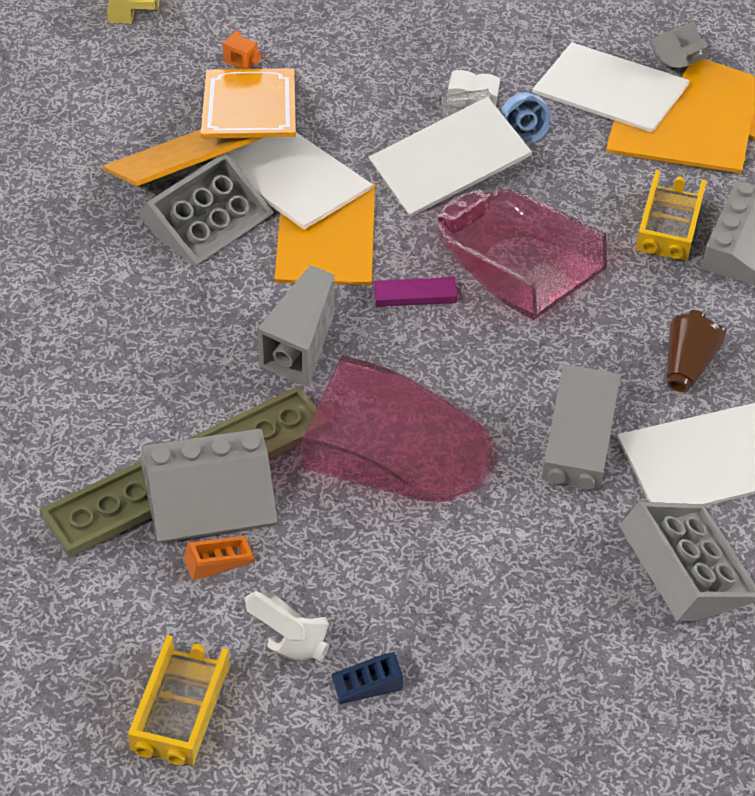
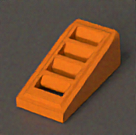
[184,536,255,580]

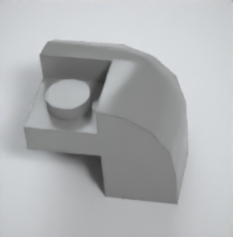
[649,21,708,69]

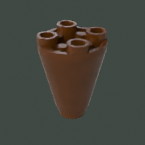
[667,310,727,392]

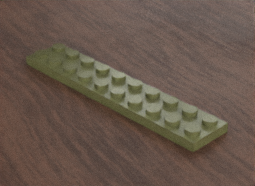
[39,386,330,558]

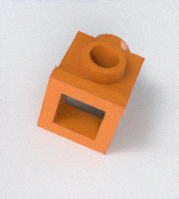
[223,30,262,69]

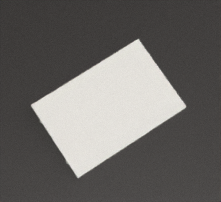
[532,42,690,133]
[369,97,532,217]
[212,133,373,230]
[617,403,755,506]

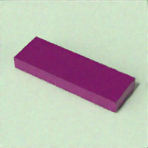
[373,277,458,307]

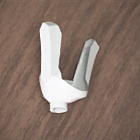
[245,591,329,662]

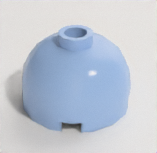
[501,92,551,143]

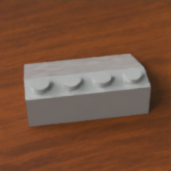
[139,153,274,266]
[701,180,755,285]
[141,429,278,544]
[619,501,755,621]

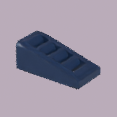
[331,652,403,704]

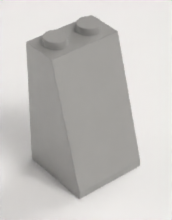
[257,265,334,387]
[542,364,621,490]

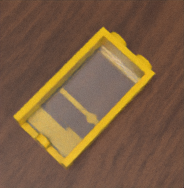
[636,170,707,261]
[128,635,230,766]

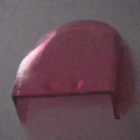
[438,188,607,320]
[302,355,492,502]

